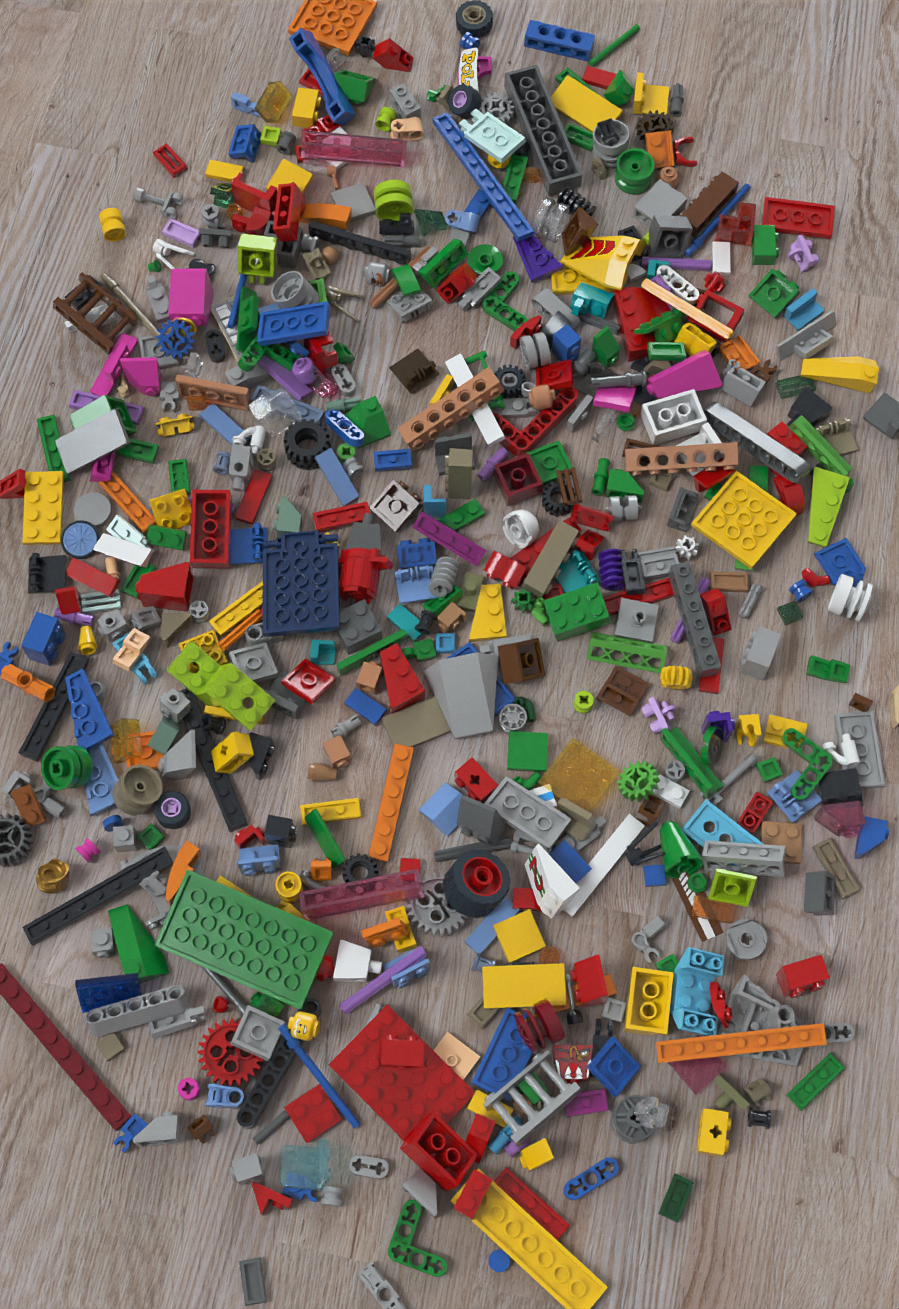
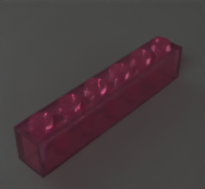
[301,130,407,167]
[299,869,425,920]

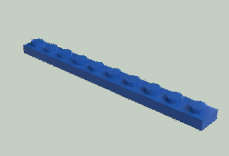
[433,112,534,242]

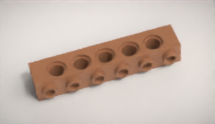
[397,367,505,452]
[625,442,740,475]

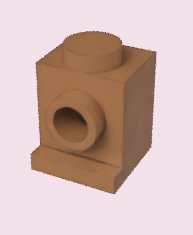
[437,602,467,633]

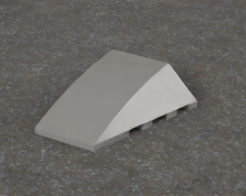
[423,652,499,739]
[716,975,806,1066]

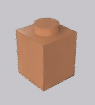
[356,662,383,694]
[323,735,351,769]

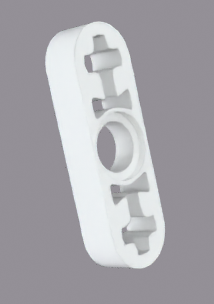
[656,265,699,305]

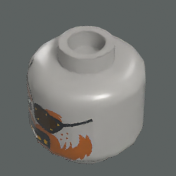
[363,261,390,286]

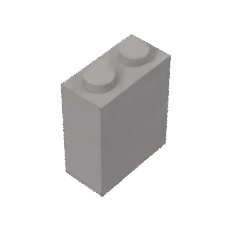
[632,179,687,228]

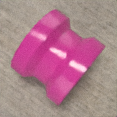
[75,838,100,863]
[178,1078,200,1101]

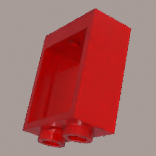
[687,289,744,343]

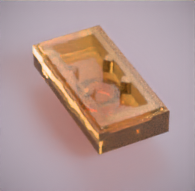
[691,896,734,924]

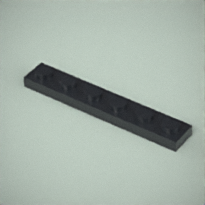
[309,221,411,265]
[18,651,89,762]

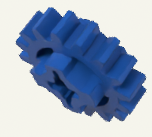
[155,319,196,359]

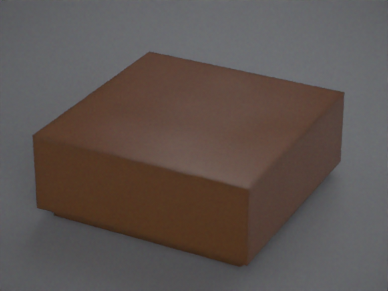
[849,693,873,712]

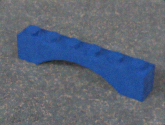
[289,28,357,126]

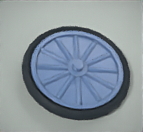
[61,520,100,559]

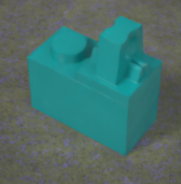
[570,282,614,319]

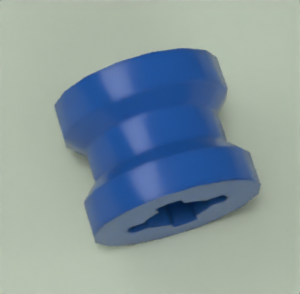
[460,32,481,49]
[789,579,813,603]

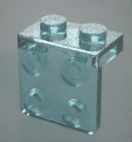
[280,1139,331,1190]

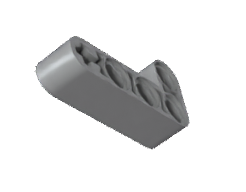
[769,1005,855,1044]

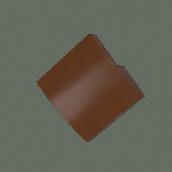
[597,665,649,717]

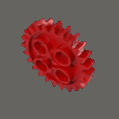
[197,1018,264,1087]

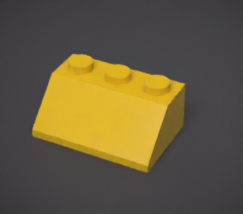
[624,967,674,1035]

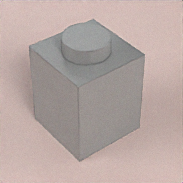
[113,825,138,852]

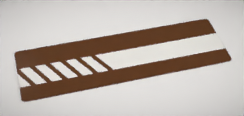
[672,872,723,942]

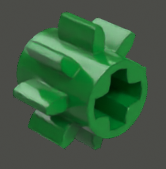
[511,588,535,613]

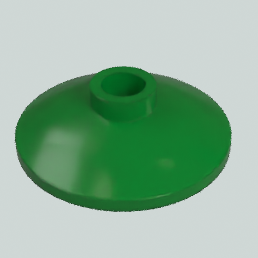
[468,244,503,275]

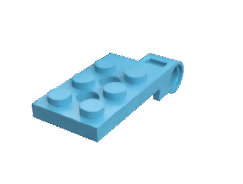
[682,799,763,866]

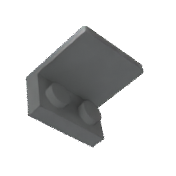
[863,393,899,439]
[435,433,475,476]
[264,670,307,720]

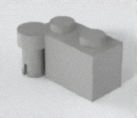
[720,359,766,407]

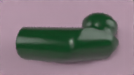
[514,697,537,722]

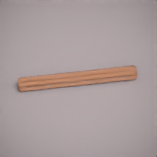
[369,246,430,309]

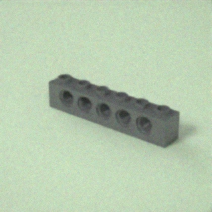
[668,561,721,678]

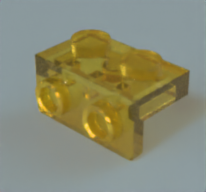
[111,718,143,763]

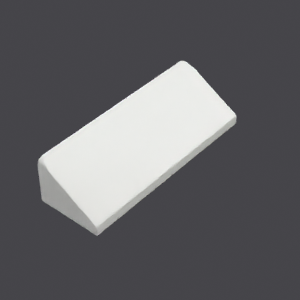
[93,533,153,567]

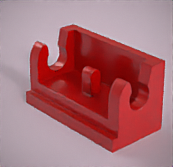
[569,503,614,531]

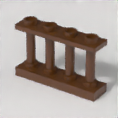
[53,272,138,355]

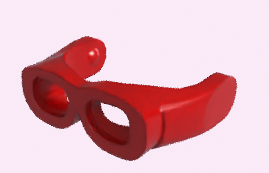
[673,137,697,167]

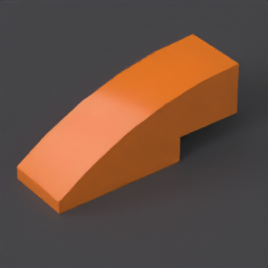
[299,203,352,230]
[166,840,201,907]

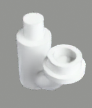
[232,426,267,456]
[822,734,860,767]

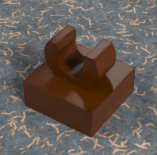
[187,1115,215,1144]

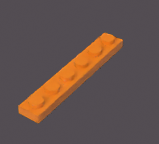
[368,744,414,863]

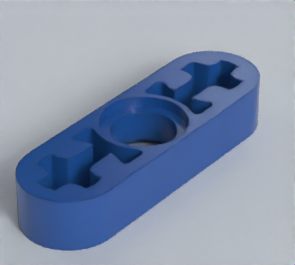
[325,410,364,447]
[563,1157,619,1201]

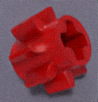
[703,271,726,294]

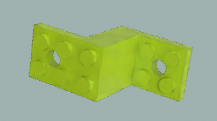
[166,640,276,731]

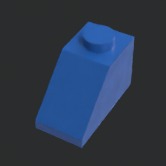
[854,816,889,859]

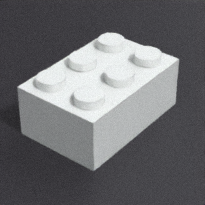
[640,389,707,445]

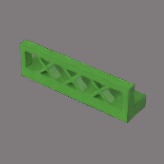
[789,415,852,476]
[587,632,667,673]

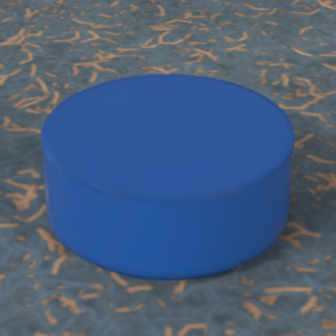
[102,815,124,832]
[488,1250,510,1272]

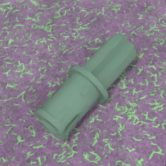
[325,397,361,412]

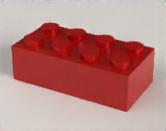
[190,489,232,569]

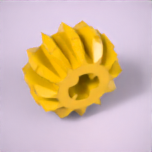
[660,665,693,690]

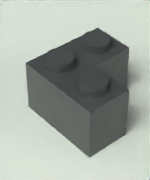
[264,221,303,268]

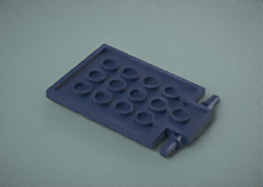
[263,530,340,637]

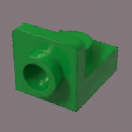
[249,991,285,1017]

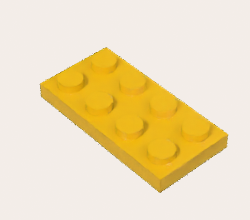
[22,471,64,545]

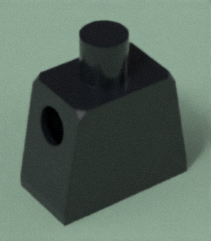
[787,387,832,427]

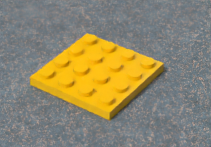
[691,471,797,569]

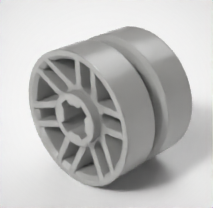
[520,332,551,370]

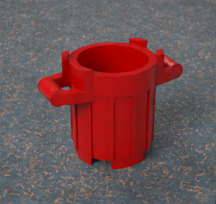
[339,548,394,604]

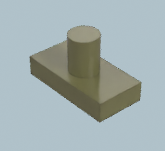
[457,572,484,612]
[713,1073,750,1110]

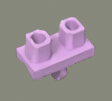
[788,235,819,272]
[641,697,676,734]

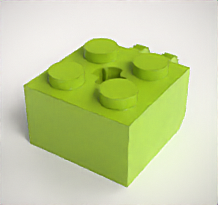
[238,234,277,284]

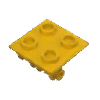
[149,488,192,529]

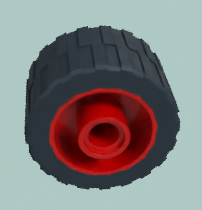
[443,849,510,918]

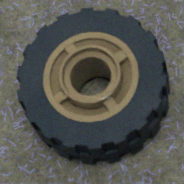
[456,0,493,38]

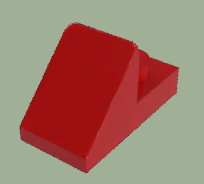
[0,469,27,499]
[576,529,605,560]
[55,586,81,615]
[252,1181,293,1216]

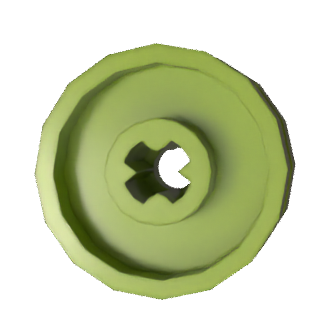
[374,180,413,221]

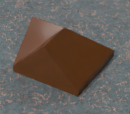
[562,207,599,256]

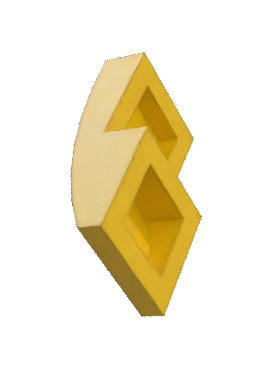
[385,906,417,953]

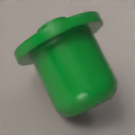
[148,260,162,272]

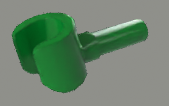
[427,84,446,102]

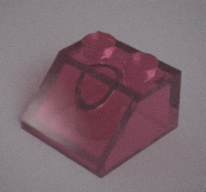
[814,801,866,838]

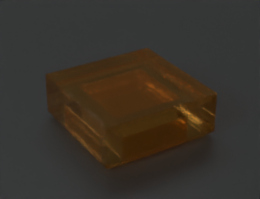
[187,396,208,411]

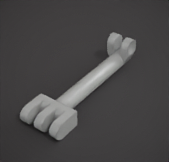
[699,754,758,806]

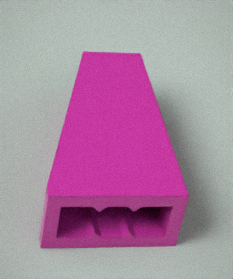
[646,350,723,399]

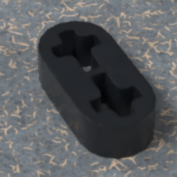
[206,329,226,363]

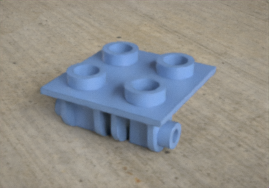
[394,565,437,604]
[767,770,822,823]

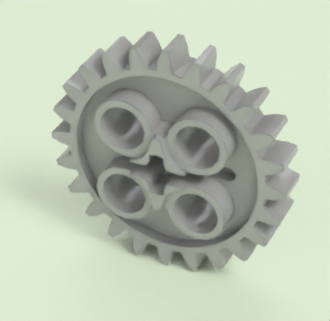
[405,872,468,937]

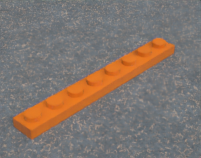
[656,1023,827,1063]

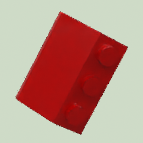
[400,1111,479,1191]

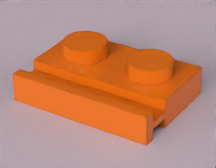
[645,130,675,169]
[719,335,760,374]
[361,917,409,947]

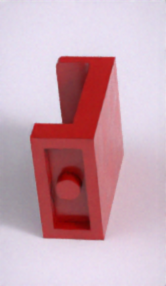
[231,172,278,218]

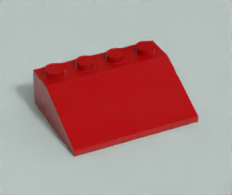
[612,287,676,362]

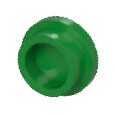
[617,413,635,431]
[687,873,707,893]

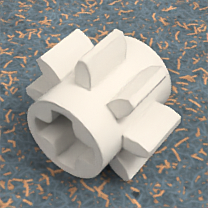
[675,535,699,560]

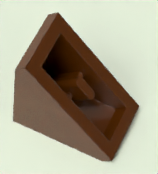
[635,794,666,827]

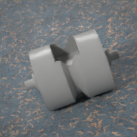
[605,495,642,521]

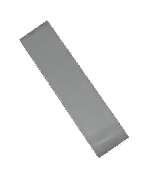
[85,985,189,1037]

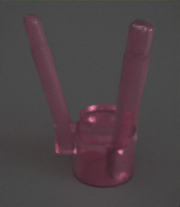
[306,364,338,399]

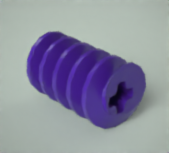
[598,548,625,591]

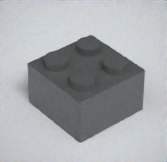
[335,599,382,655]

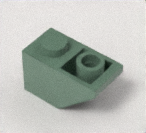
[274,496,302,538]

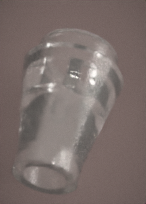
[302,159,327,175]

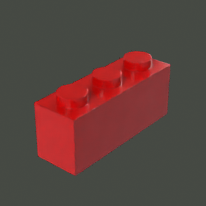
[273,183,302,242]

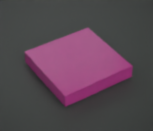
[593,386,636,412]

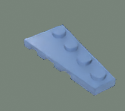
[86,743,118,817]

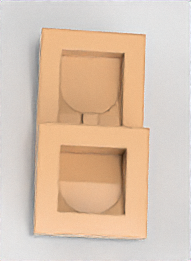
[113,628,150,671]

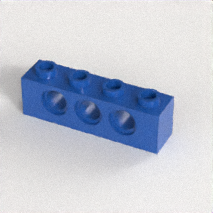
[524,20,595,62]

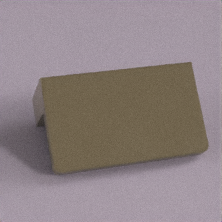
[557,797,596,842]

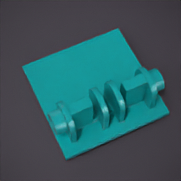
[557,549,601,593]

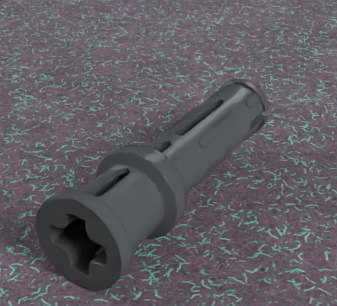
[590,370,647,389]

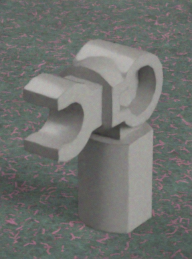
[34,779,67,819]
[630,916,666,964]

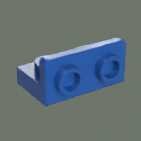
[228,124,262,162]
[397,538,437,568]

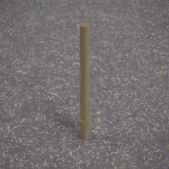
[100,272,167,345]

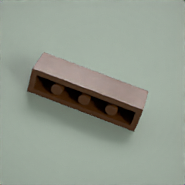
[679,171,739,238]

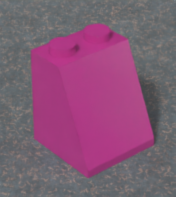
[168,269,214,326]

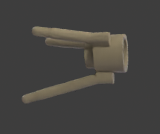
[326,285,364,323]

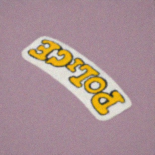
[459,48,479,92]

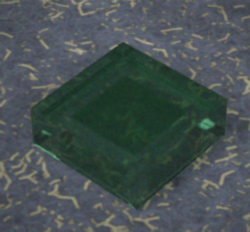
[777,601,803,626]

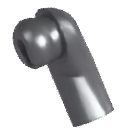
[299,869,325,894]

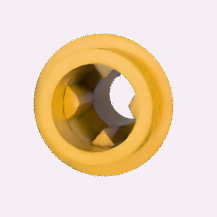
[78,626,98,655]

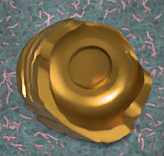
[36,858,70,894]

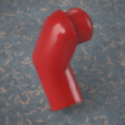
[801,568,829,587]

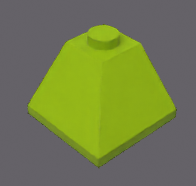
[708,868,757,907]

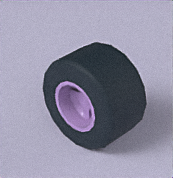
[448,84,482,119]
[154,791,191,829]

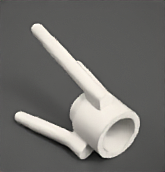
[153,239,195,269]

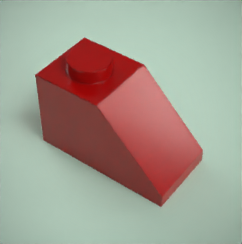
[465,1113,496,1164]

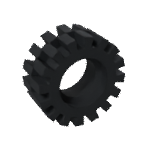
[542,480,576,517]
[342,853,379,892]

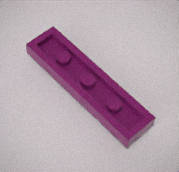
[412,511,486,566]

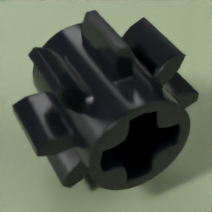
[355,36,376,58]

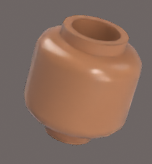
[528,385,556,410]

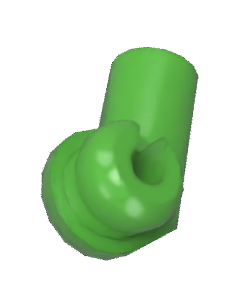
[532,598,550,626]

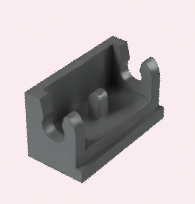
[667,487,698,533]
[804,871,835,916]

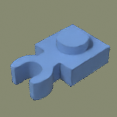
[231,92,261,117]

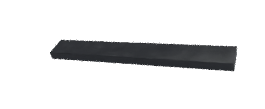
[178,688,248,832]
[22,846,174,946]

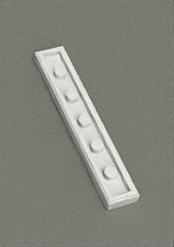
[445,353,506,447]
[562,814,645,918]

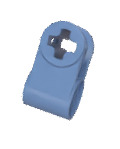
[445,210,480,234]
[205,1084,246,1109]

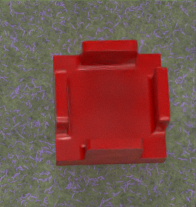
[303,331,338,377]

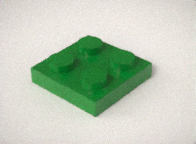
[525,440,572,485]

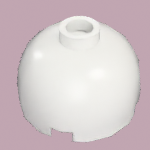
[503,510,539,548]

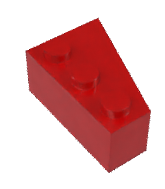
[380,643,425,714]

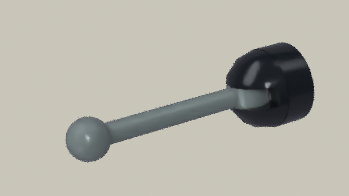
[565,974,584,1025]

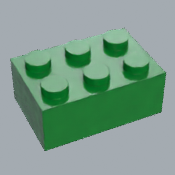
[543,582,612,642]

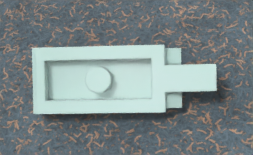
[106,515,154,555]

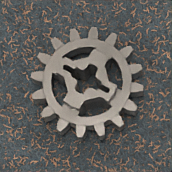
[479,92,514,123]

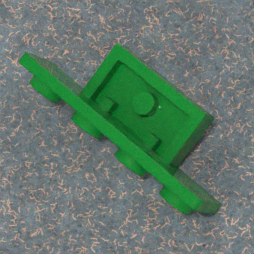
[236,286,259,353]
[634,308,685,342]

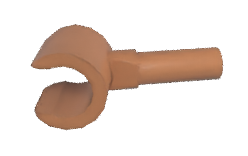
[327,165,339,190]

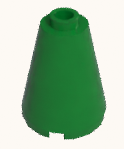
[659,821,703,879]

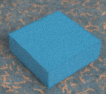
[436,633,455,654]

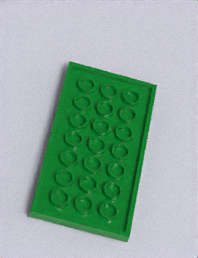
[155,870,335,1010]

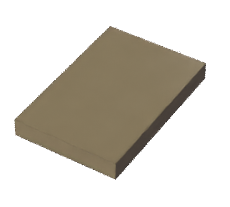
[382,697,451,747]

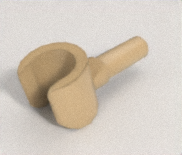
[117,373,130,397]

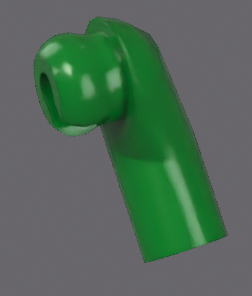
[513,771,542,790]

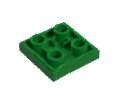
[507,731,548,772]

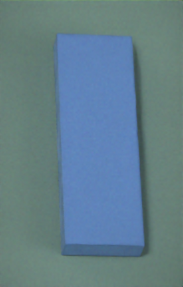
[200,403,251,446]
[314,448,359,506]
[465,898,519,955]

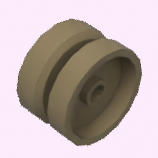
[112,764,163,816]

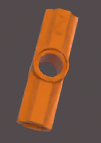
[1,664,56,703]

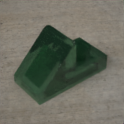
[210,182,234,209]
[414,209,448,237]

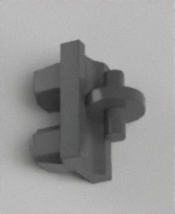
[199,218,233,248]

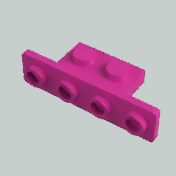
[90,333,138,397]

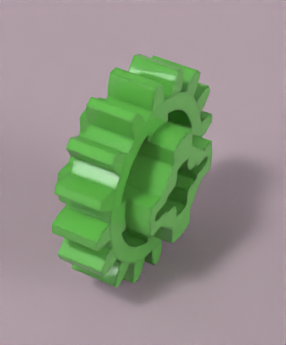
[617,761,660,802]

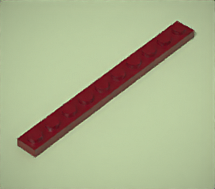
[0,963,132,1131]

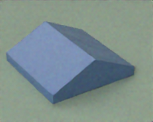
[419,782,462,837]

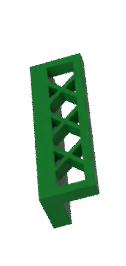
[660,727,723,799]

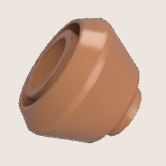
[656,167,680,188]

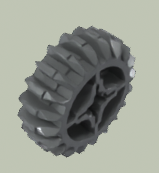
[0,813,34,867]

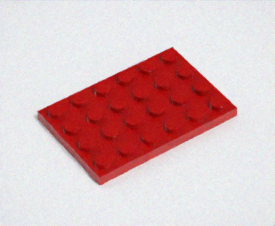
[329,1004,475,1141]

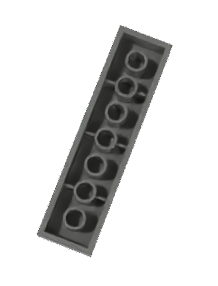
[504,65,582,196]

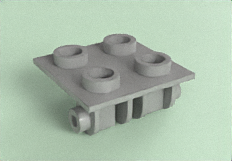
[385,290,432,322]

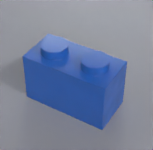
[551,324,582,363]

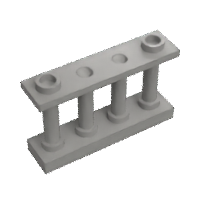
[483,1050,581,1147]

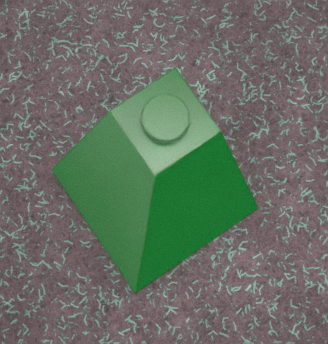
[334,70,376,104]
[345,396,391,449]

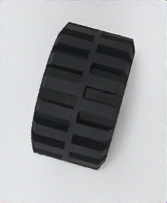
[284,419,331,470]

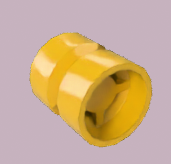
[99,208,126,242]
[275,871,303,903]

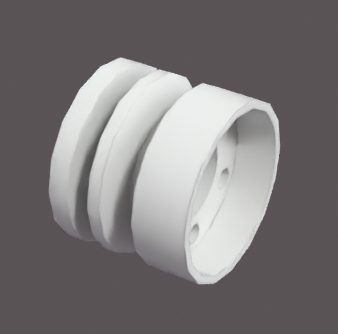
[828,574,873,622]

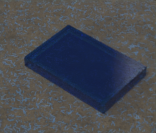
[75,973,143,1013]

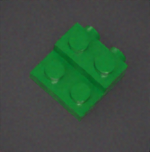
[748,269,800,319]

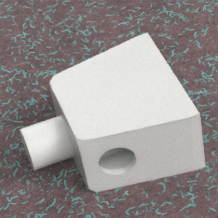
[333,940,382,982]

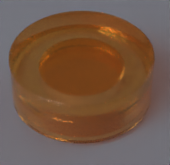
[523,167,541,183]
[539,946,559,964]

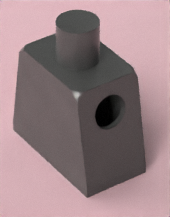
[345,513,382,557]

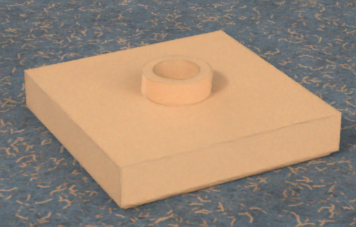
[433,1032,480,1081]

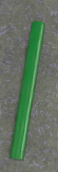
[588,24,640,67]

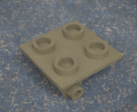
[814,418,859,455]

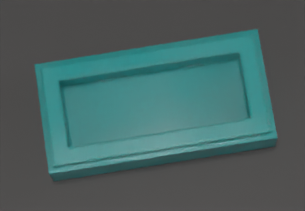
[387,603,423,642]

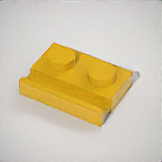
[763,714,807,750]

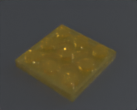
[538,737,620,812]

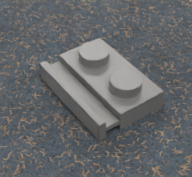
[638,546,679,580]

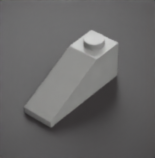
[224,362,273,390]

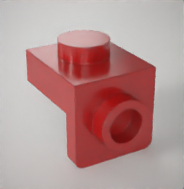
[234,824,266,849]

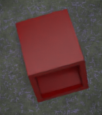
[136,562,194,612]

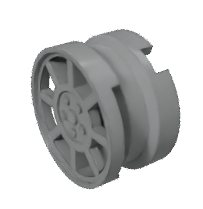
[499,704,527,734]

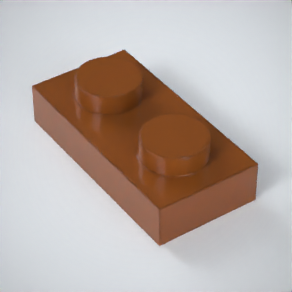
[11,784,47,827]

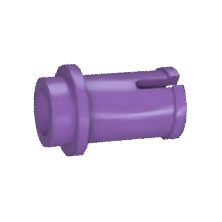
[504,1138,532,1158]

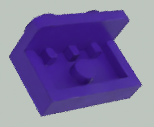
[701,711,735,742]

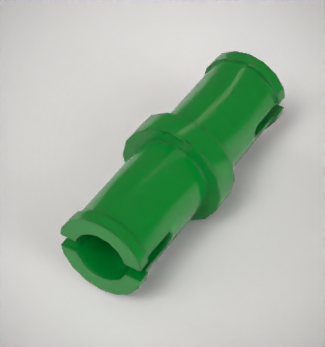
[592,458,610,496]

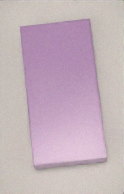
[162,218,201,248]

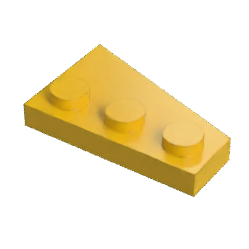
[469,583,507,642]

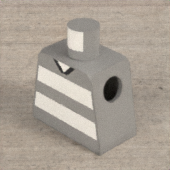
[229,444,255,491]

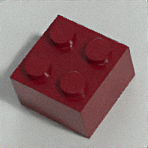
[493,453,543,506]

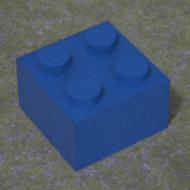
[21,612,66,666]

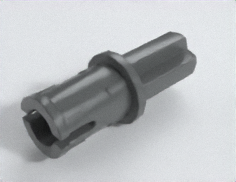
[670,83,684,117]
[385,234,419,248]

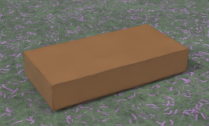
[710,571,748,593]

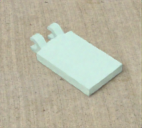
[459,109,526,163]

